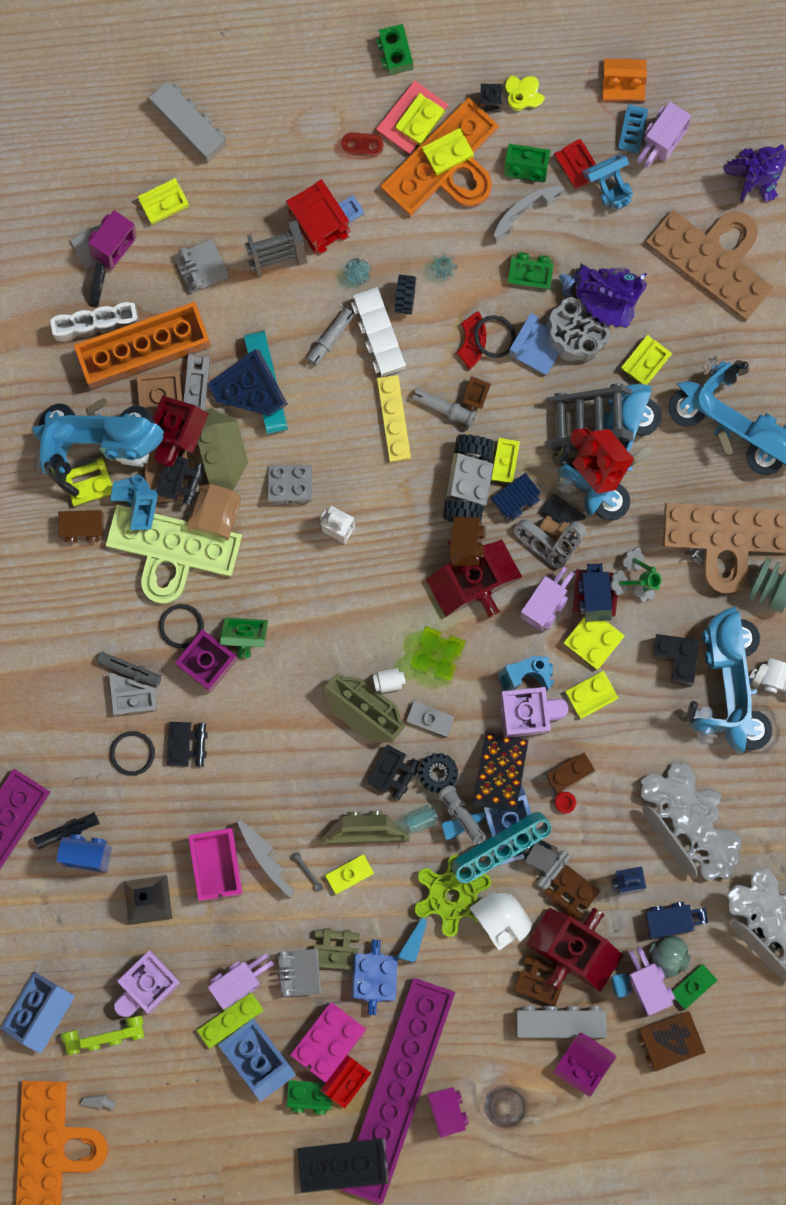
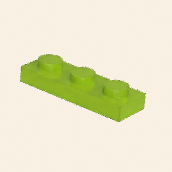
[197,992,264,1049]

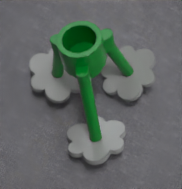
[610,547,662,602]

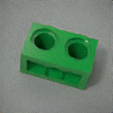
[376,24,414,76]

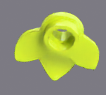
[505,75,545,111]

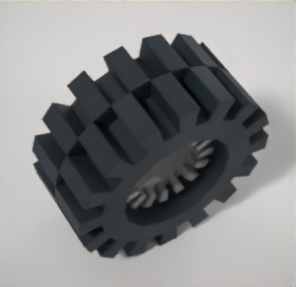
[394,274,416,315]
[419,753,458,793]

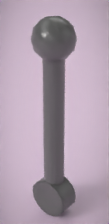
[293,852,323,891]

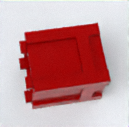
[286,179,351,255]

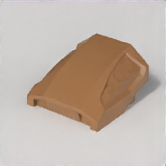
[187,484,241,541]

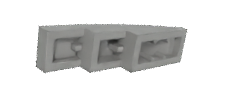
[237,819,296,898]

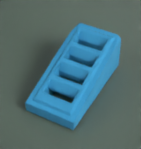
[618,105,648,154]
[442,812,485,841]
[398,918,427,963]
[611,974,632,999]

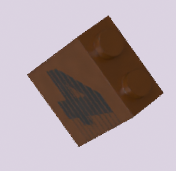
[637,1011,706,1072]

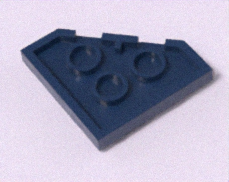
[207,349,288,416]

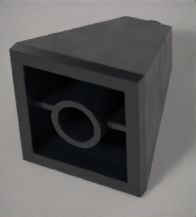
[124,875,173,925]

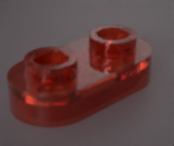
[341,132,384,157]

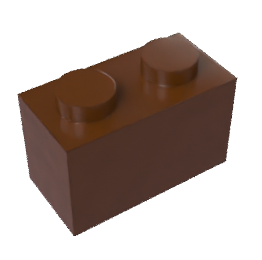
[58,510,104,544]
[449,517,486,566]
[546,752,595,795]

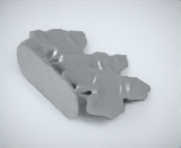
[641,763,742,881]
[727,868,786,981]

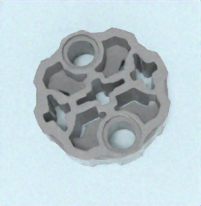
[546,297,611,362]

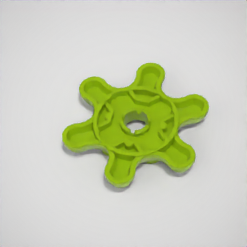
[415,855,491,937]

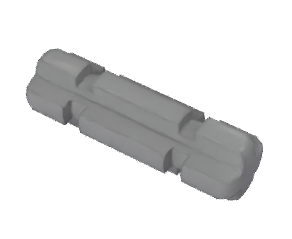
[537,850,570,890]

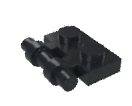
[156,456,204,506]
[167,721,208,767]
[367,744,420,801]

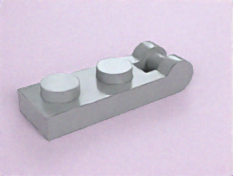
[184,353,211,411]

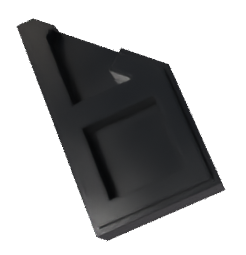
[90,263,106,307]
[541,494,586,524]

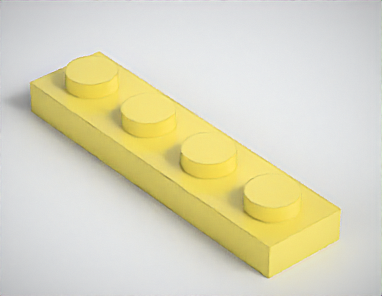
[377,375,411,463]

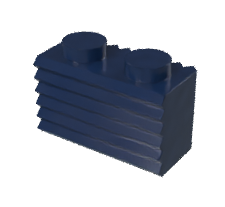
[491,472,541,522]

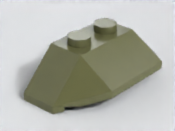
[198,408,248,490]
[323,674,405,742]
[321,811,410,845]

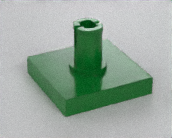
[221,617,268,658]

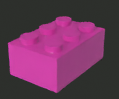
[188,828,244,902]
[291,1002,367,1082]

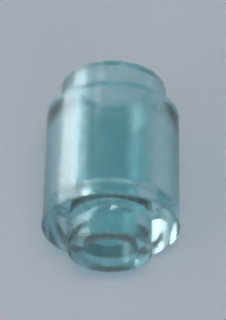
[404,805,439,833]

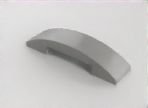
[493,185,564,244]

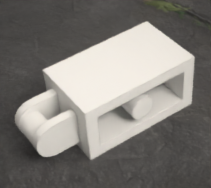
[320,506,356,544]

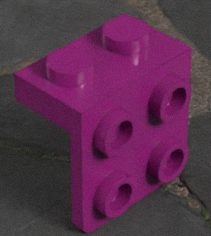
[553,1032,616,1097]

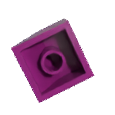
[428,1087,469,1138]

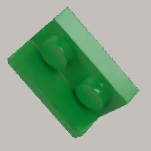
[504,143,550,182]
[508,252,555,289]
[286,1080,332,1115]

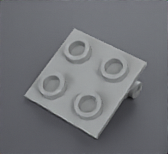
[174,239,229,294]
[268,465,312,504]
[277,949,321,997]

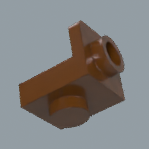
[462,376,491,411]

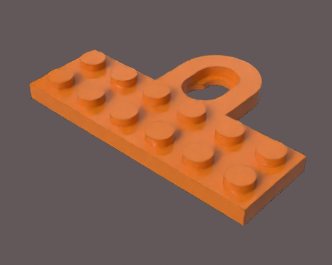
[380,97,499,216]
[16,1080,108,1205]

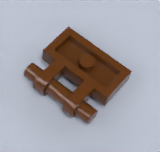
[543,864,601,920]
[514,956,567,1006]

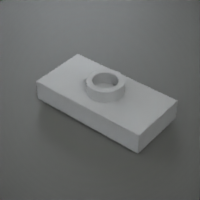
[406,701,455,737]

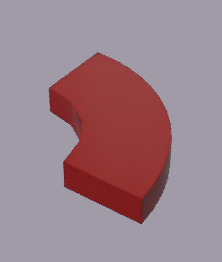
[457,311,487,371]

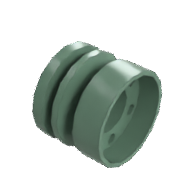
[748,557,786,614]

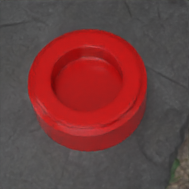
[554,792,576,814]

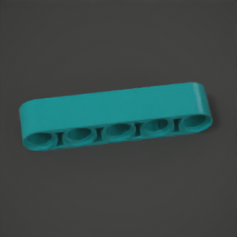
[244,330,288,435]
[451,812,552,883]

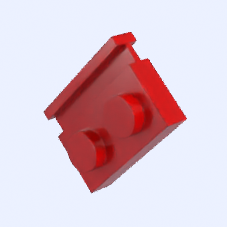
[554,138,596,191]
[321,1055,372,1109]

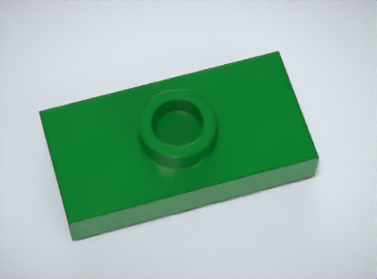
[672,964,718,1010]

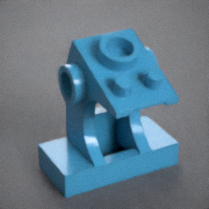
[582,153,633,210]
[110,475,158,530]
[497,656,554,692]

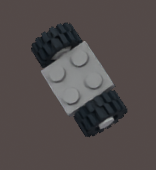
[442,434,495,522]

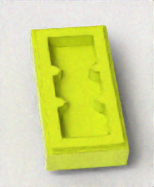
[325,854,374,895]

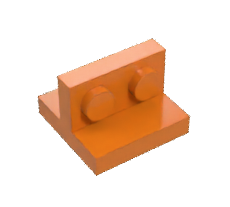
[602,58,647,103]

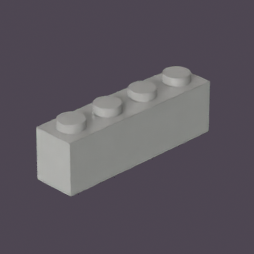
[149,81,226,163]
[517,1006,607,1038]

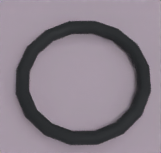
[474,315,516,358]
[159,604,204,648]
[110,731,155,776]

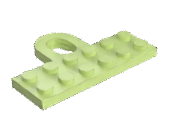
[106,505,242,604]

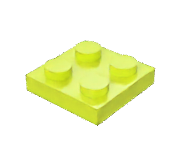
[564,616,625,670]

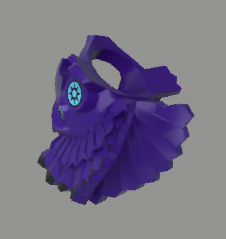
[723,144,786,203]
[574,264,647,329]

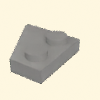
[109,673,157,716]

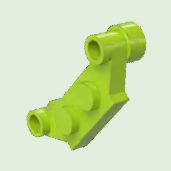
[60,1015,145,1055]

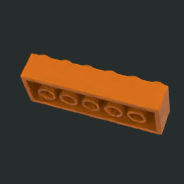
[74,302,211,390]

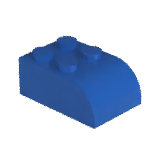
[56,834,112,873]

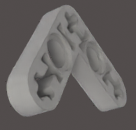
[514,519,587,569]

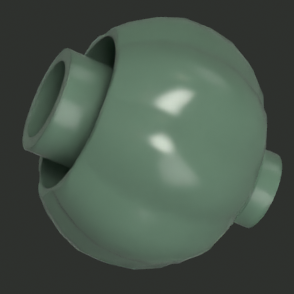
[649,936,692,977]

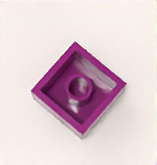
[88,210,137,271]
[175,629,238,693]

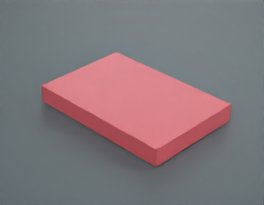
[376,81,448,155]

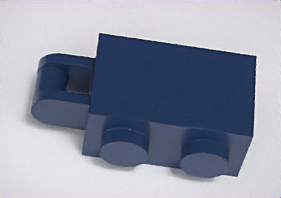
[578,563,612,622]
[611,866,646,896]
[645,901,708,939]

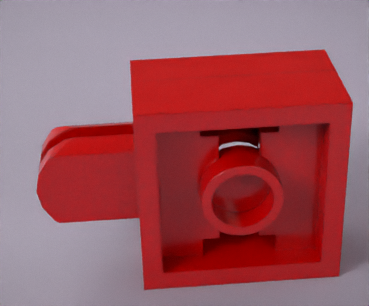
[571,427,634,493]

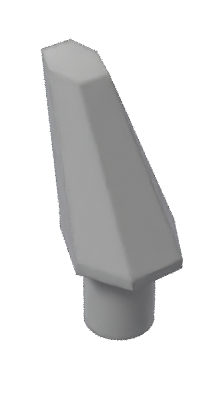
[80,1094,116,1111]

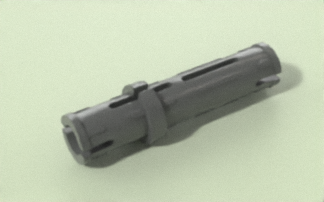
[97,651,162,688]

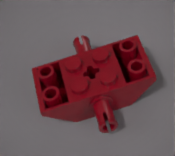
[426,539,522,618]
[525,908,623,992]

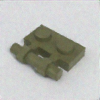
[314,928,360,970]

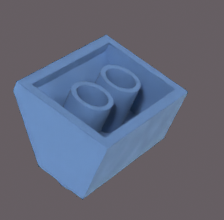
[0,971,75,1054]

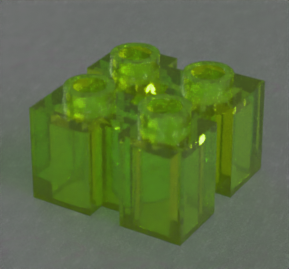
[410,626,466,685]

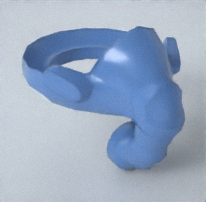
[559,274,576,298]

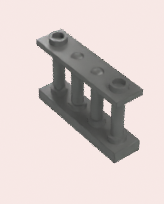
[245,220,307,278]
[546,383,633,452]

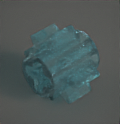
[431,253,457,281]
[344,258,372,285]

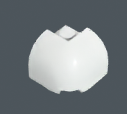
[469,892,532,950]

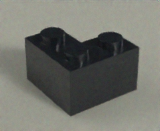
[652,634,700,686]

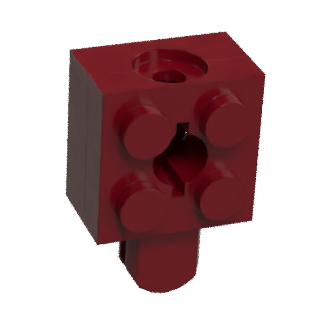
[153,395,209,467]

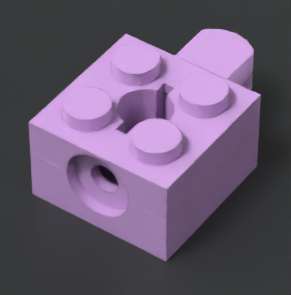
[637,102,692,169]
[520,567,575,633]
[499,687,568,738]
[628,946,675,1017]
[114,950,182,1017]
[208,953,274,1010]

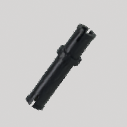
[34,812,100,850]

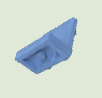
[509,313,563,375]

